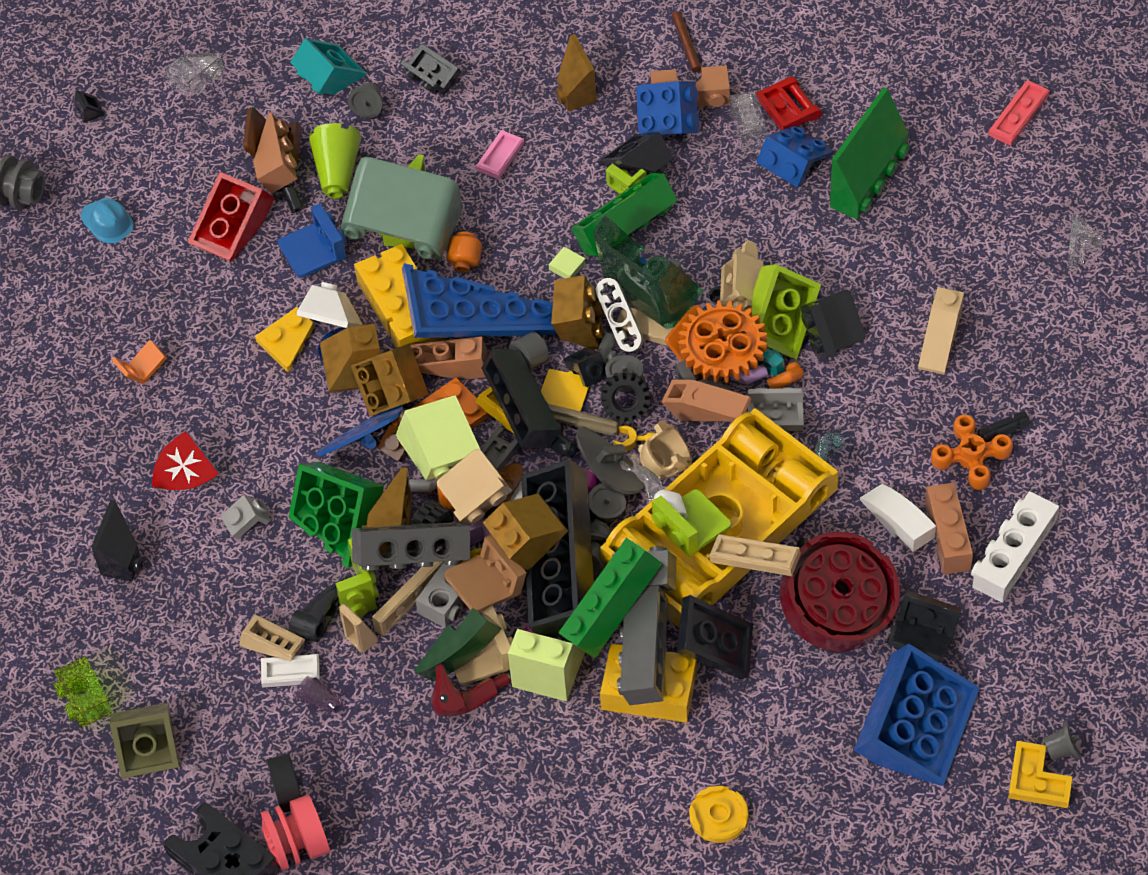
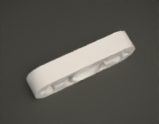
[596,278,644,352]

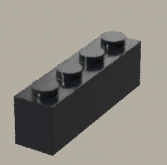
[481,349,561,449]

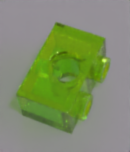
[53,656,112,728]

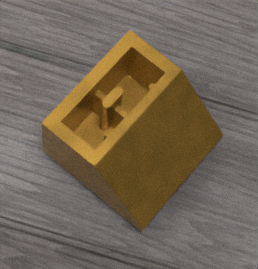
[551,275,605,349]
[351,343,429,416]

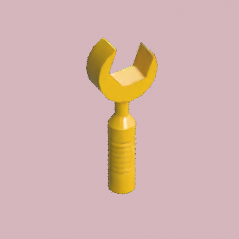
[613,426,679,451]

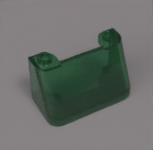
[593,216,704,329]

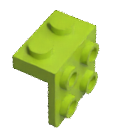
[651,489,731,557]
[336,538,379,618]

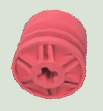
[260,794,330,871]

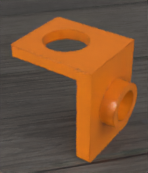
[112,340,167,384]

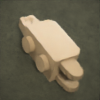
[720,240,763,312]

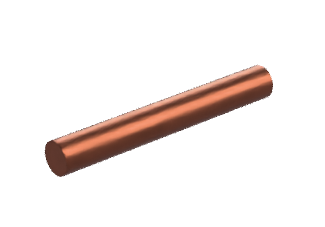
[671,11,701,73]

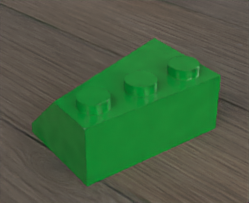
[288,462,384,569]

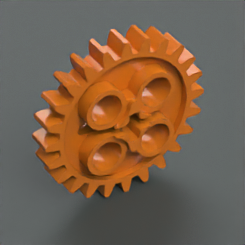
[678,300,767,383]

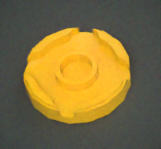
[689,786,749,843]

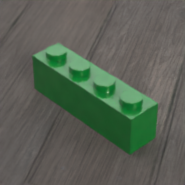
[571,172,678,257]
[559,537,663,658]

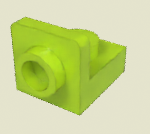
[606,164,647,194]

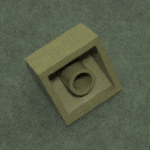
[110,703,179,779]

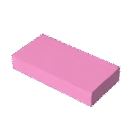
[476,130,524,179]

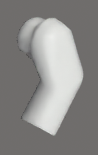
[654,489,688,519]

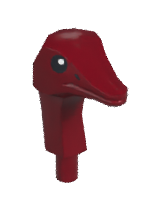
[431,664,510,717]

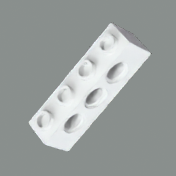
[971,491,1059,603]

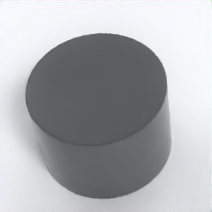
[509,332,549,370]

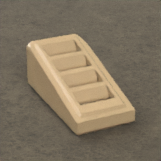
[339,604,379,653]
[239,615,305,661]

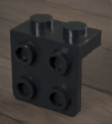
[800,290,865,358]
[887,590,962,661]

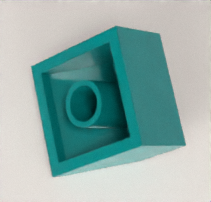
[290,38,367,95]

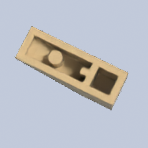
[918,287,964,374]

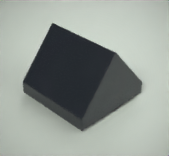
[75,90,104,123]

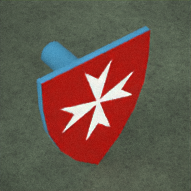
[152,430,219,490]

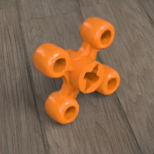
[931,415,1013,490]

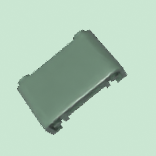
[341,157,463,260]

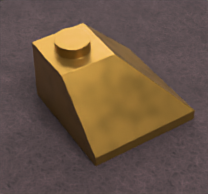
[555,34,596,112]
[320,324,380,393]

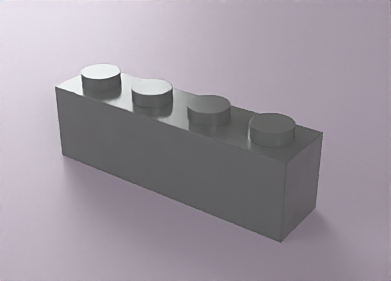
[617,585,668,705]

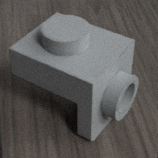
[221,495,271,539]

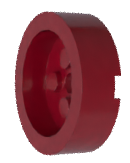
[780,532,900,652]

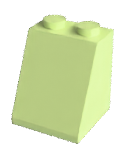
[396,395,480,480]
[508,629,585,701]

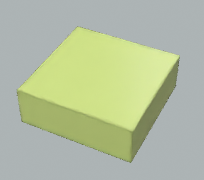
[549,247,586,278]

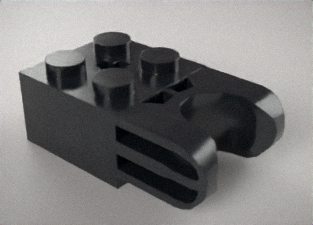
[162,802,279,875]

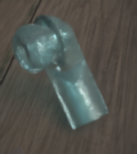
[815,431,843,462]

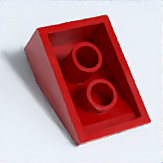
[187,172,275,262]

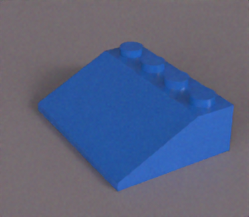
[854,644,980,786]

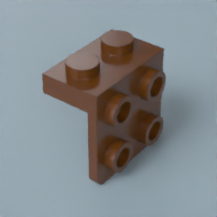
[243,107,302,168]

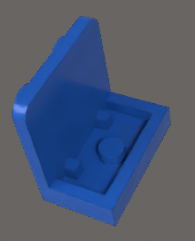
[636,81,700,135]
[756,126,832,188]
[278,203,347,278]

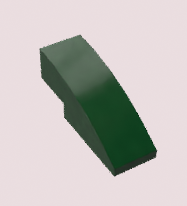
[414,608,502,681]

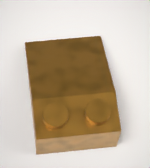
[362,468,412,568]

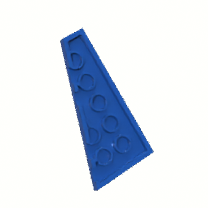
[402,263,558,338]

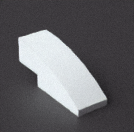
[860,484,936,552]

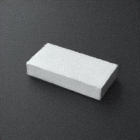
[261,654,320,687]

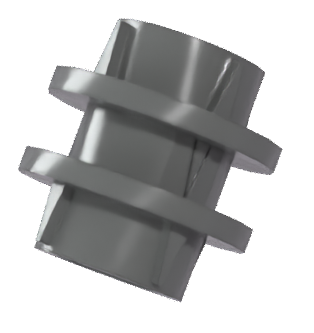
[0,155,45,210]

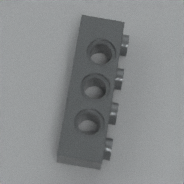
[352,522,470,571]

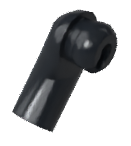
[272,185,303,213]

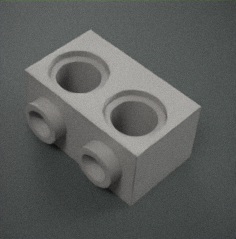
[416,564,465,628]

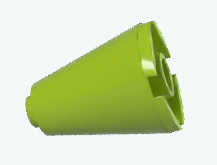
[309,123,361,199]

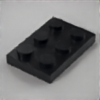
[677,595,753,679]

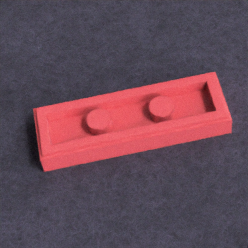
[988,80,1050,146]

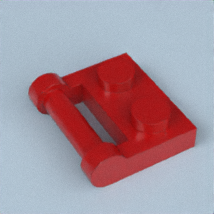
[756,76,822,130]

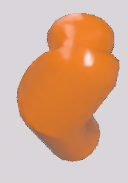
[767,362,804,389]

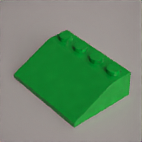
[830,87,910,220]

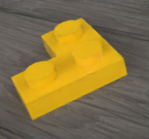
[1008,741,1072,808]

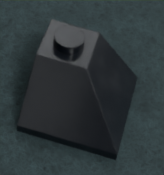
[597,132,674,173]
[91,500,143,582]

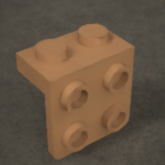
[444,535,527,612]

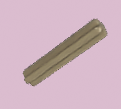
[548,404,619,436]

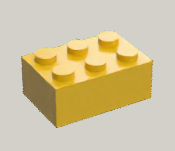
[600,643,697,723]

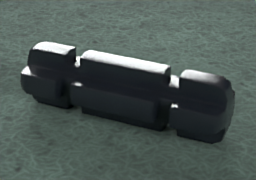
[977,411,1030,442]

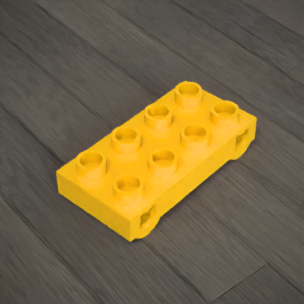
[600,408,838,628]

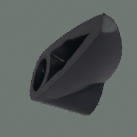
[289,577,350,642]

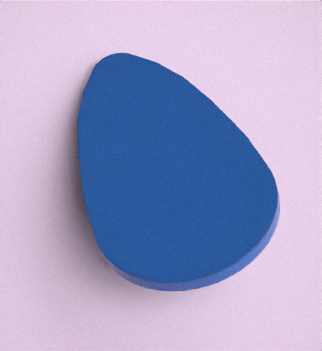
[316,406,405,456]

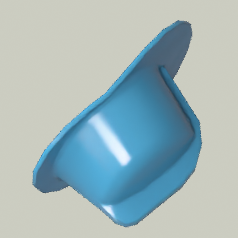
[81,198,133,244]

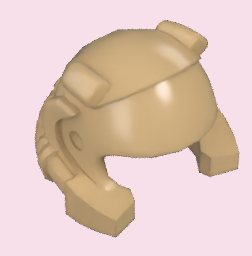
[638,420,692,481]

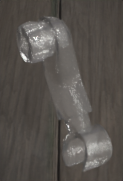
[620,454,663,504]

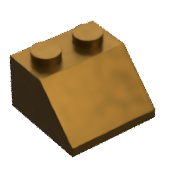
[483,494,568,571]

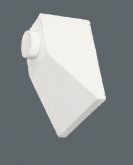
[297,282,363,328]

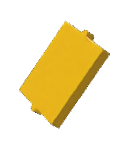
[541,369,590,412]

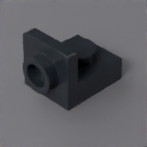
[563,347,607,387]

